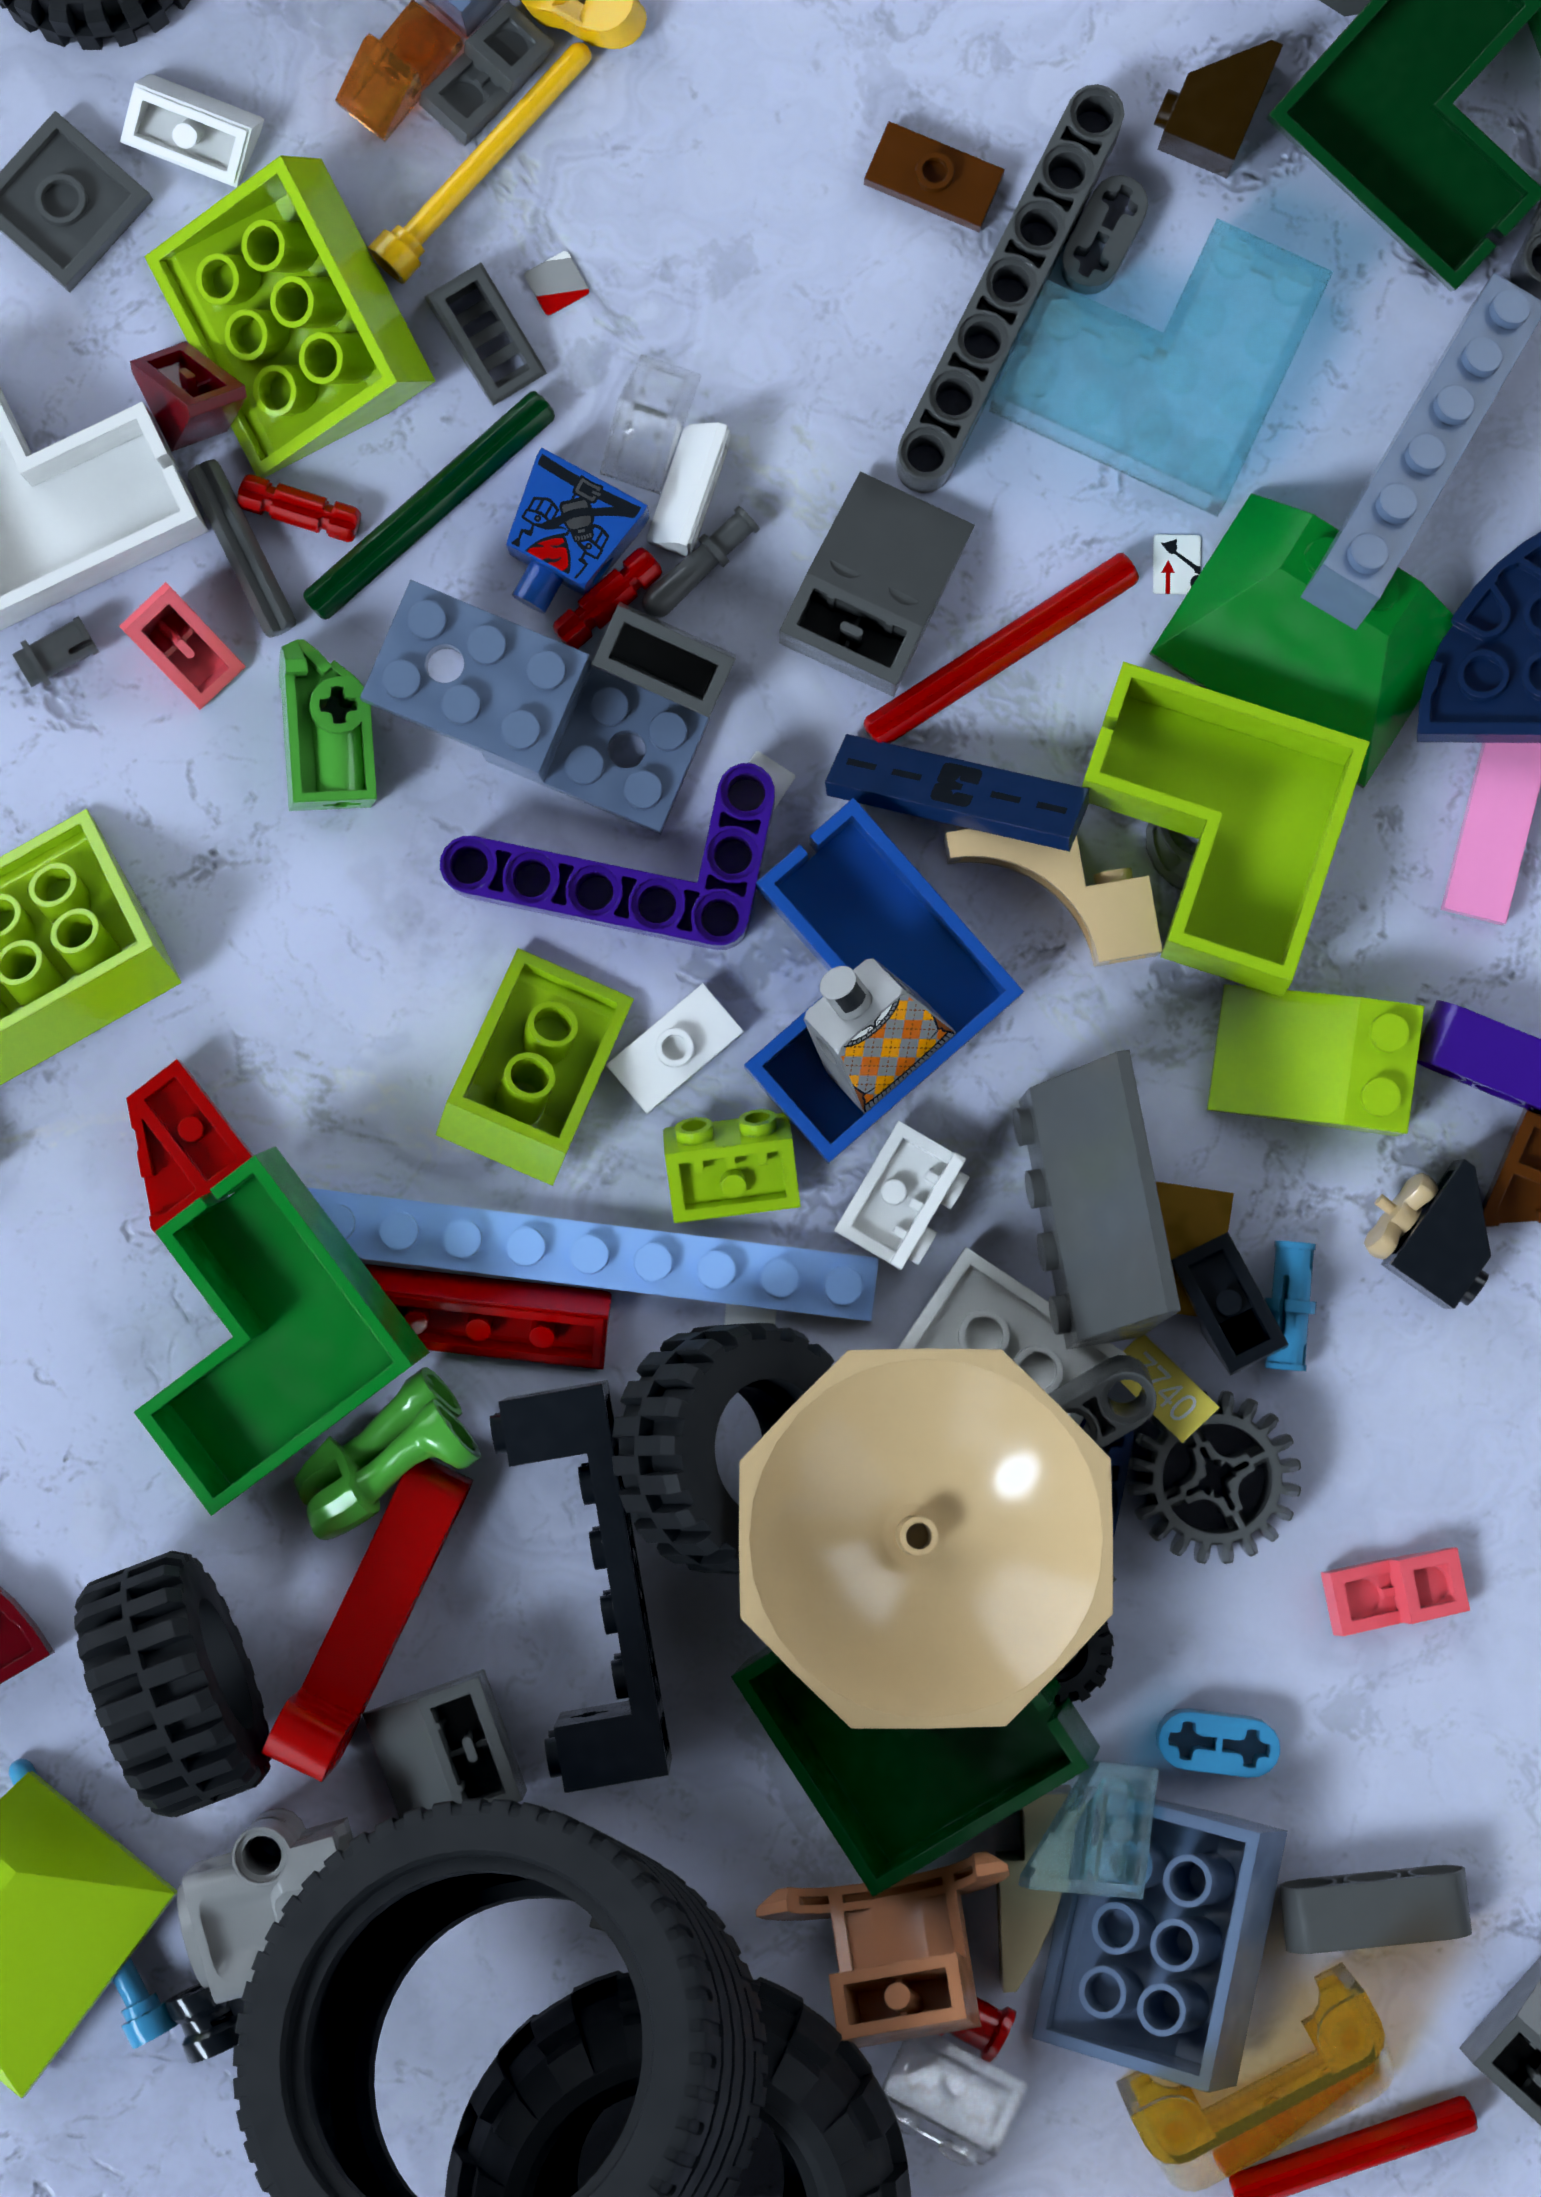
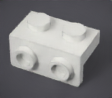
[834,1121,970,1270]

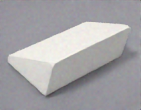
[120,74,264,188]
[647,422,731,557]

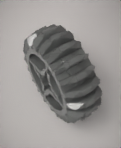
[1127,1391,1301,1564]

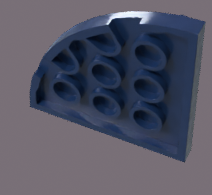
[1417,532,1541,743]

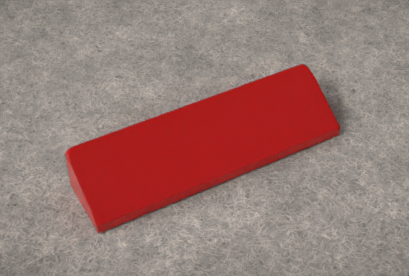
[364,1264,612,1370]

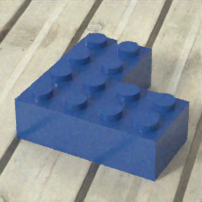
[744,798,1024,1164]

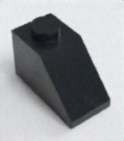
[1381,1159,1491,1309]

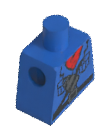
[506,447,650,614]

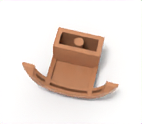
[756,1851,1010,2048]

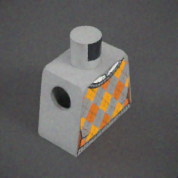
[803,958,956,1114]

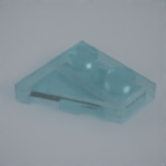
[1019,1760,1159,1899]

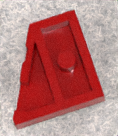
[126,1059,254,1235]

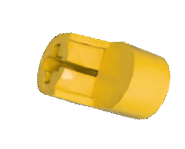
[520,0,647,49]

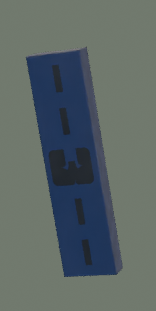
[825,734,1089,852]

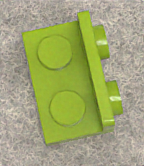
[663,1109,801,1223]

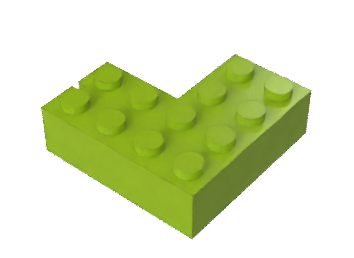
[1082,661,1370,997]

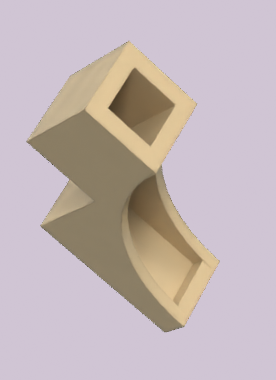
[943,826,1162,967]

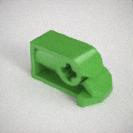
[279,639,377,811]

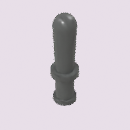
[642,506,760,618]

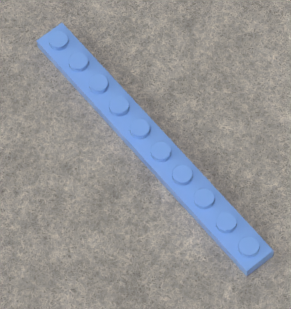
[307,1188,879,1321]

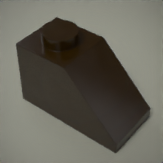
[1154,40,1283,179]

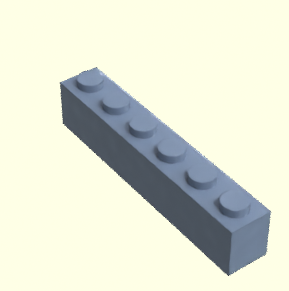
[1301,272,1541,630]

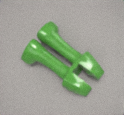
[293,1367,481,1540]

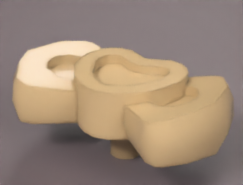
[1364,1173,1438,1260]

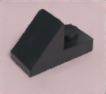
[1171,1232,1289,1376]

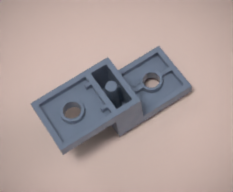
[360,579,710,835]

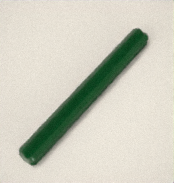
[303,391,555,620]

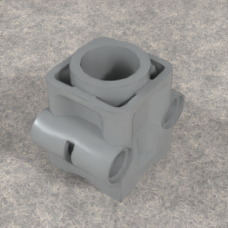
[177,1808,353,2004]

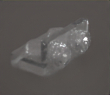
[881,2035,1028,2167]

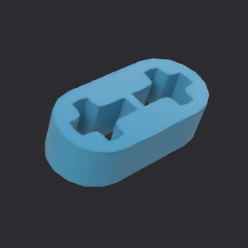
[1156,1708,1280,1778]

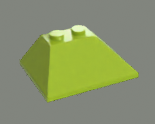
[0,1771,177,2099]

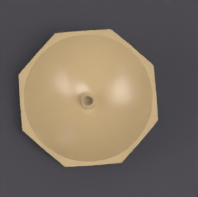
[739,1348,1113,1729]

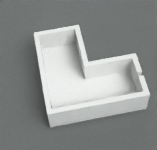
[0,388,209,631]

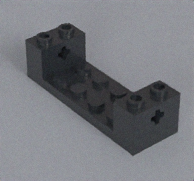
[490,1380,672,1793]

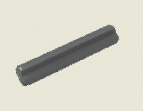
[188,459,296,638]

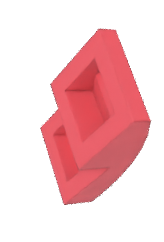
[1321,1547,1470,1636]

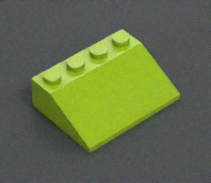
[144,155,436,478]
[0,809,182,1085]

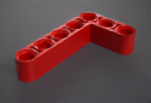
[262,1458,474,1782]

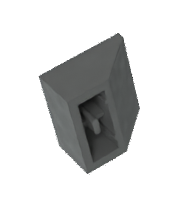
[362,1669,527,1819]

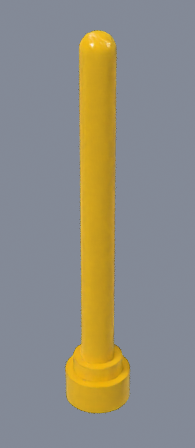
[367,42,591,284]

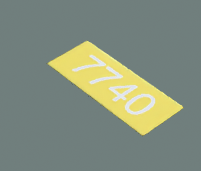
[1120,1335,1220,1443]

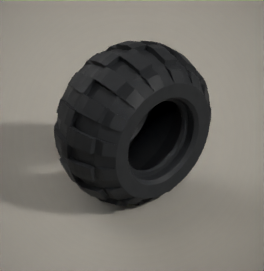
[445,1970,911,2197]

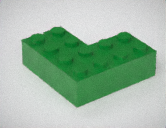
[134,1146,430,1516]

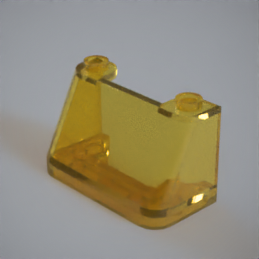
[1116,1962,1395,2192]

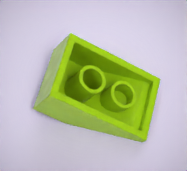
[435,948,634,1186]
[1207,984,1424,1136]

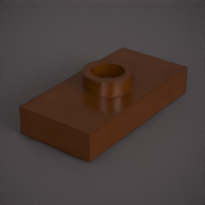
[864,121,1005,233]

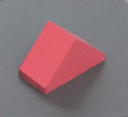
[119,582,246,710]

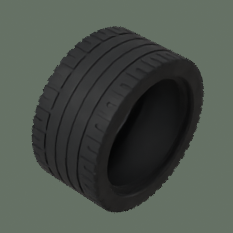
[233,1798,768,2197]

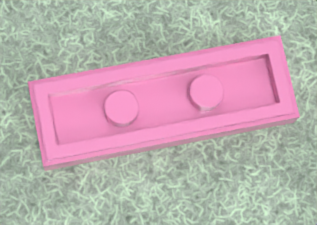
[1440,743,1541,925]

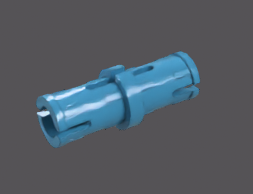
[1265,1241,1317,1371]

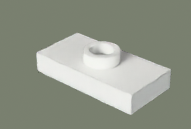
[606,983,744,1115]

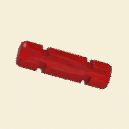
[237,474,361,542]
[553,547,662,649]

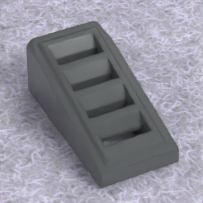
[424,262,547,406]

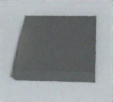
[0,111,153,293]

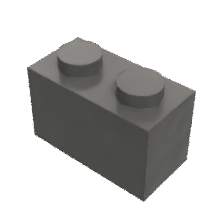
[592,602,736,718]

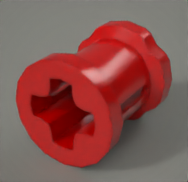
[938,1996,1017,2063]

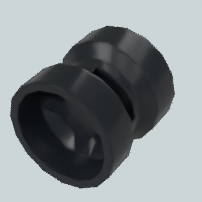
[165,1983,239,2064]

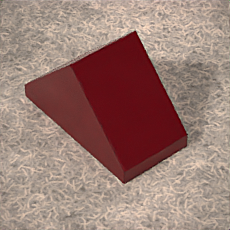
[130,341,247,452]

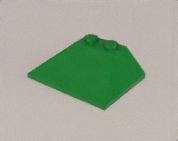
[1149,493,1453,788]

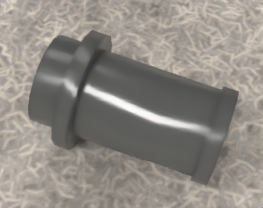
[12,616,99,688]

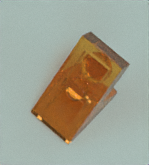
[335,0,464,142]

